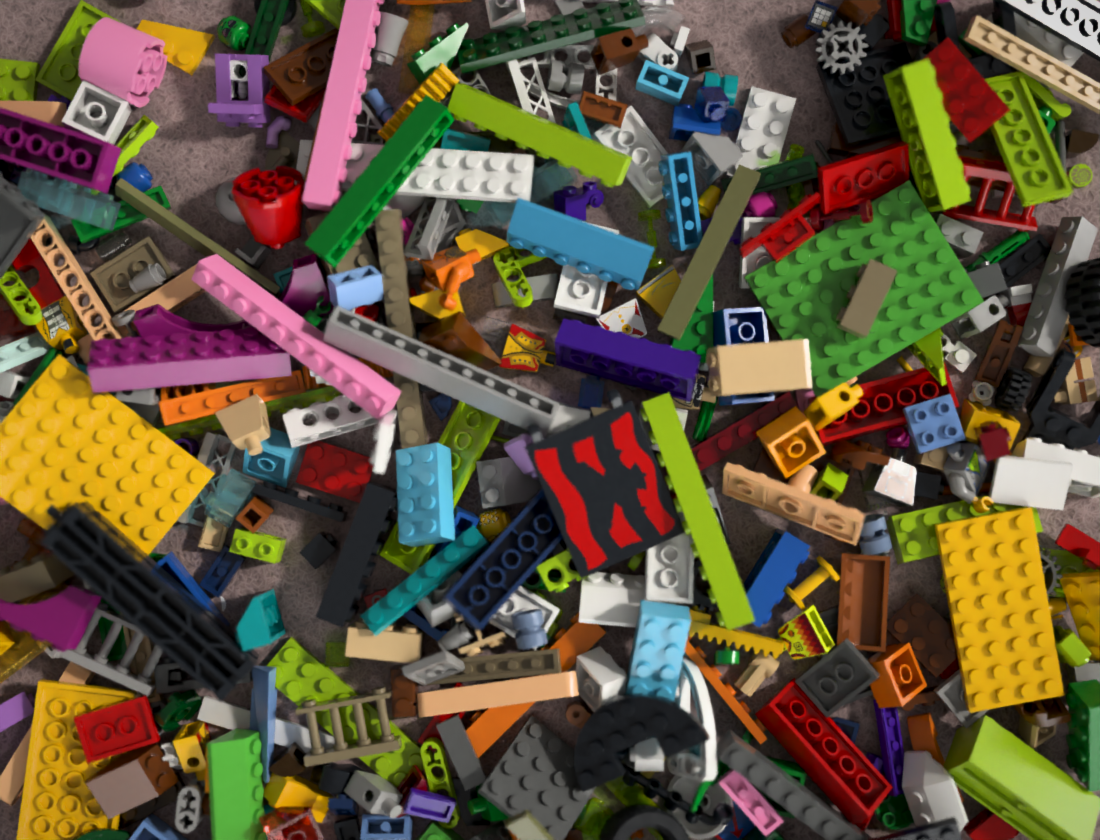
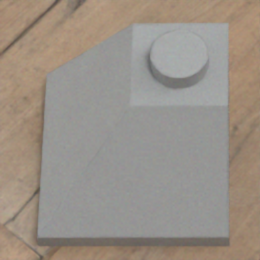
[681,132,743,186]

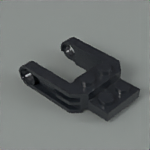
[934,0,1017,79]
[1021,348,1100,450]

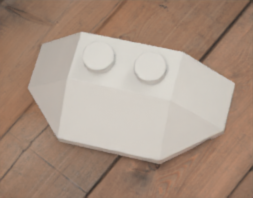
[902,751,968,832]

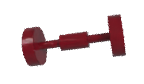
[810,199,873,231]

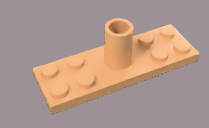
[722,462,865,546]

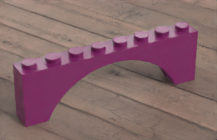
[133,254,334,337]
[0,585,102,652]

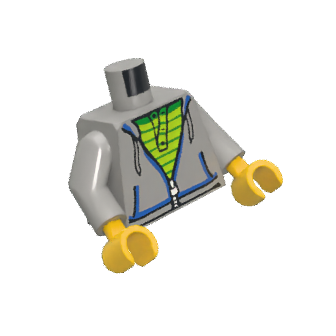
[943,441,1012,513]

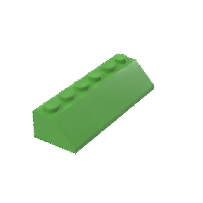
[207,728,266,840]

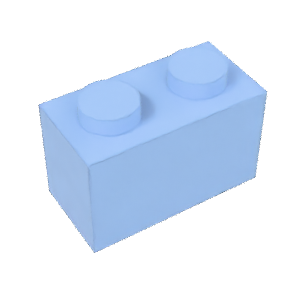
[327,265,384,311]

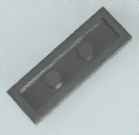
[436,714,487,791]

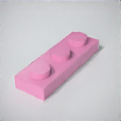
[718,768,784,836]

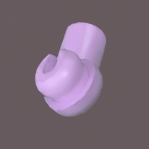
[266,116,291,149]

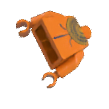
[419,246,481,311]

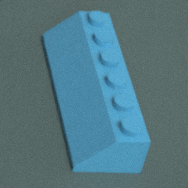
[506,198,654,290]

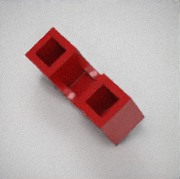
[12,237,66,309]

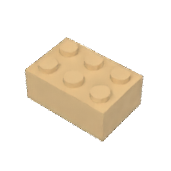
[345,618,424,663]

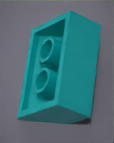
[235,588,286,651]

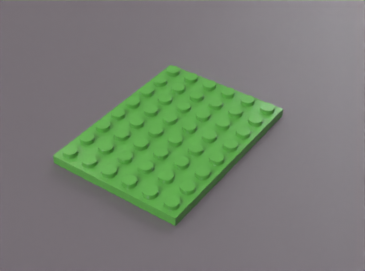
[744,180,984,398]

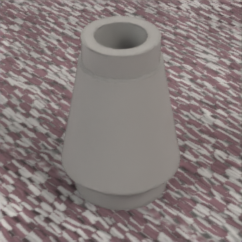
[129,263,167,293]
[438,621,475,651]

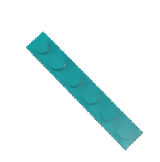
[361,525,489,636]

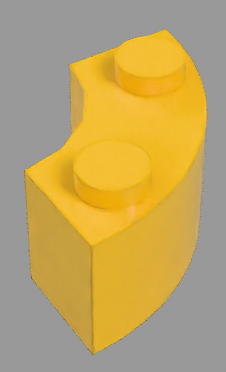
[263,773,335,824]

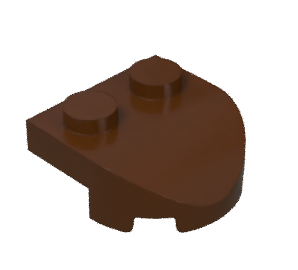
[830,440,890,470]
[1013,697,1071,727]

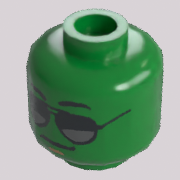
[217,16,252,51]

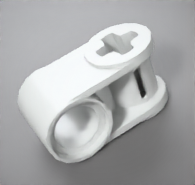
[637,33,678,72]

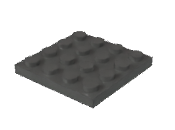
[478,715,596,840]

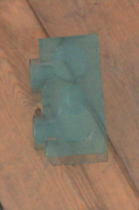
[204,468,257,528]

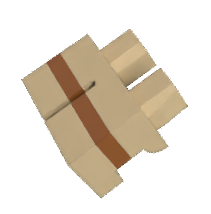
[1045,357,1098,405]

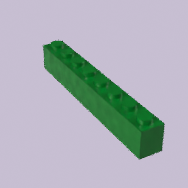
[305,95,454,268]

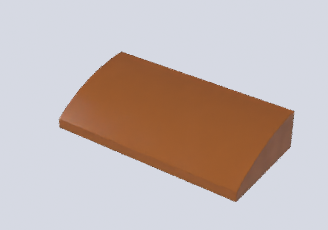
[836,553,890,652]

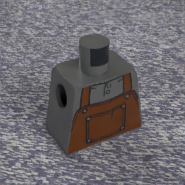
[862,448,917,507]

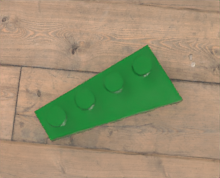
[670,274,713,363]

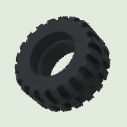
[1065,258,1100,348]

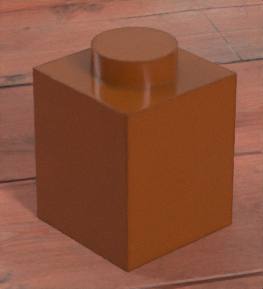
[235,494,274,534]

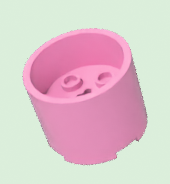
[79,17,167,107]

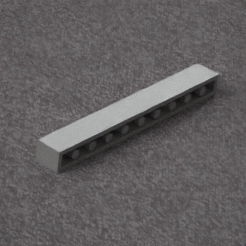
[323,306,560,438]

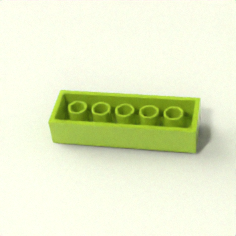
[883,59,971,212]
[886,495,1043,564]

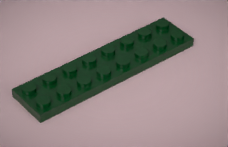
[458,0,646,74]

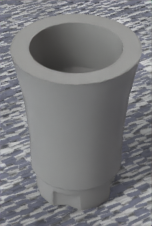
[371,12,409,67]

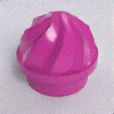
[886,427,910,449]

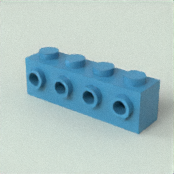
[659,151,703,251]

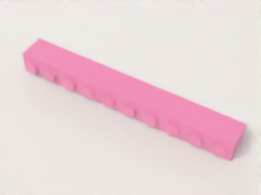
[302,0,385,212]
[191,254,401,420]

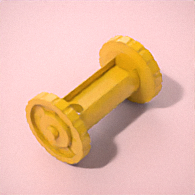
[783,555,840,611]

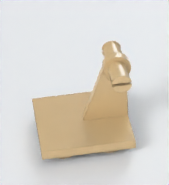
[454,613,510,657]

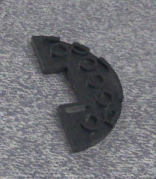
[574,693,710,792]

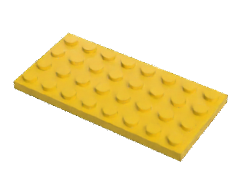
[934,507,1064,713]
[16,679,137,840]

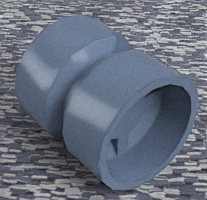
[859,514,892,555]
[511,609,548,649]

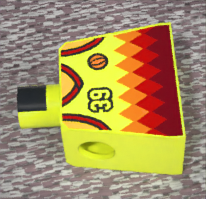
[777,605,835,660]

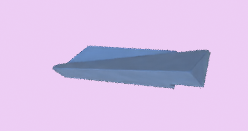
[249,665,277,783]

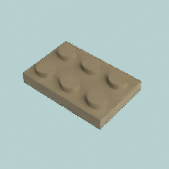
[90,236,176,313]

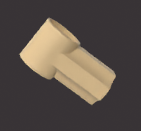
[734,649,780,697]

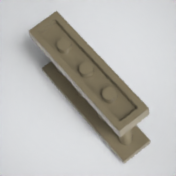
[295,686,402,767]

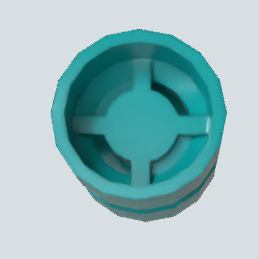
[700,71,738,106]

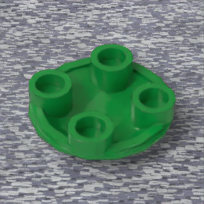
[874,794,914,830]

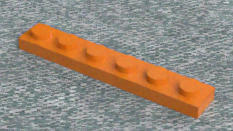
[158,370,306,426]
[684,634,768,745]

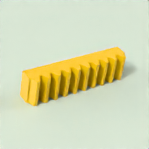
[377,63,459,141]
[689,620,785,659]

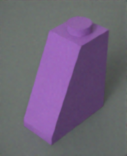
[0,691,35,733]

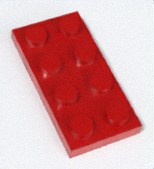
[919,37,1011,143]
[818,141,909,215]

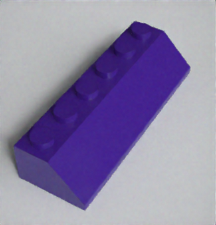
[554,318,701,402]

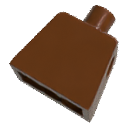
[591,29,649,75]

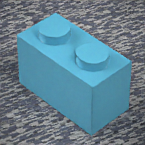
[635,60,689,106]

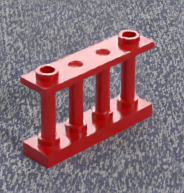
[941,155,1038,232]

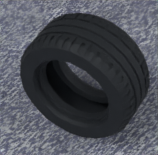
[598,804,690,840]

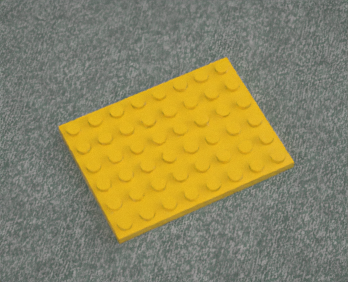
[0,355,215,556]

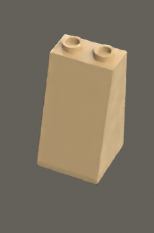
[706,339,812,397]

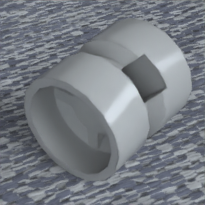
[547,60,584,95]

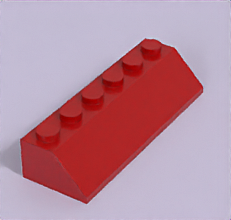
[807,362,959,446]
[755,678,893,825]

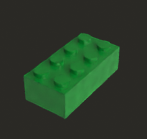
[1066,679,1100,792]

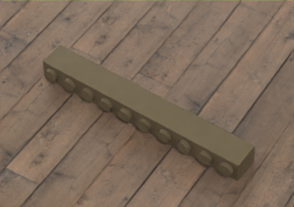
[375,209,428,449]

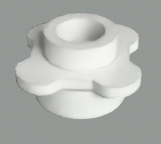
[968,381,995,406]

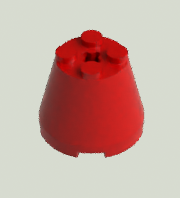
[232,166,305,249]

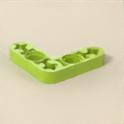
[493,246,547,308]

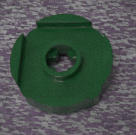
[154,689,202,732]

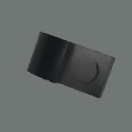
[310,762,367,795]

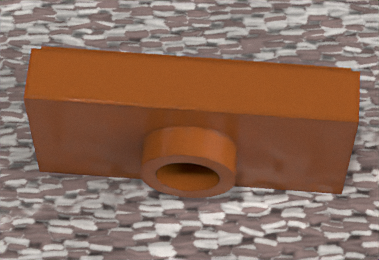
[579,91,628,129]

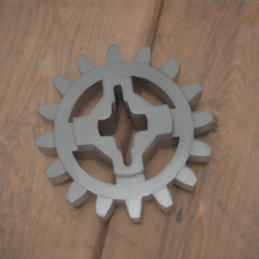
[814,21,868,75]

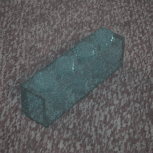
[483,157,577,230]
[17,170,121,231]

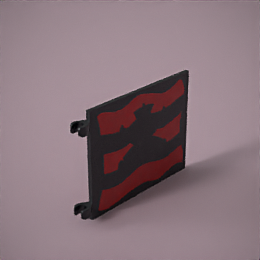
[525,389,685,579]

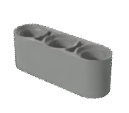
[491,274,559,308]

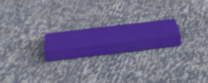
[873,699,904,796]

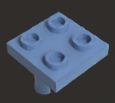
[903,394,966,454]

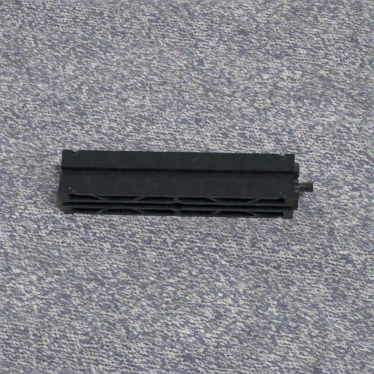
[40,501,259,701]

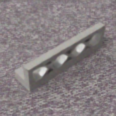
[404,197,456,261]
[177,431,237,527]

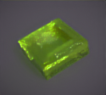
[325,642,350,667]

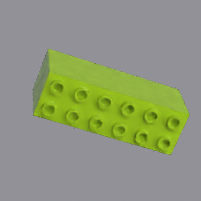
[943,715,1100,840]

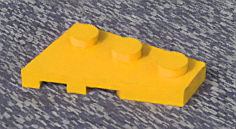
[137,19,215,76]

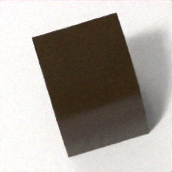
[685,40,716,74]
[1065,129,1100,158]
[268,742,306,777]

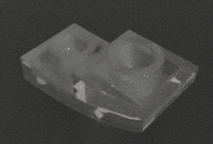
[481,317,509,370]

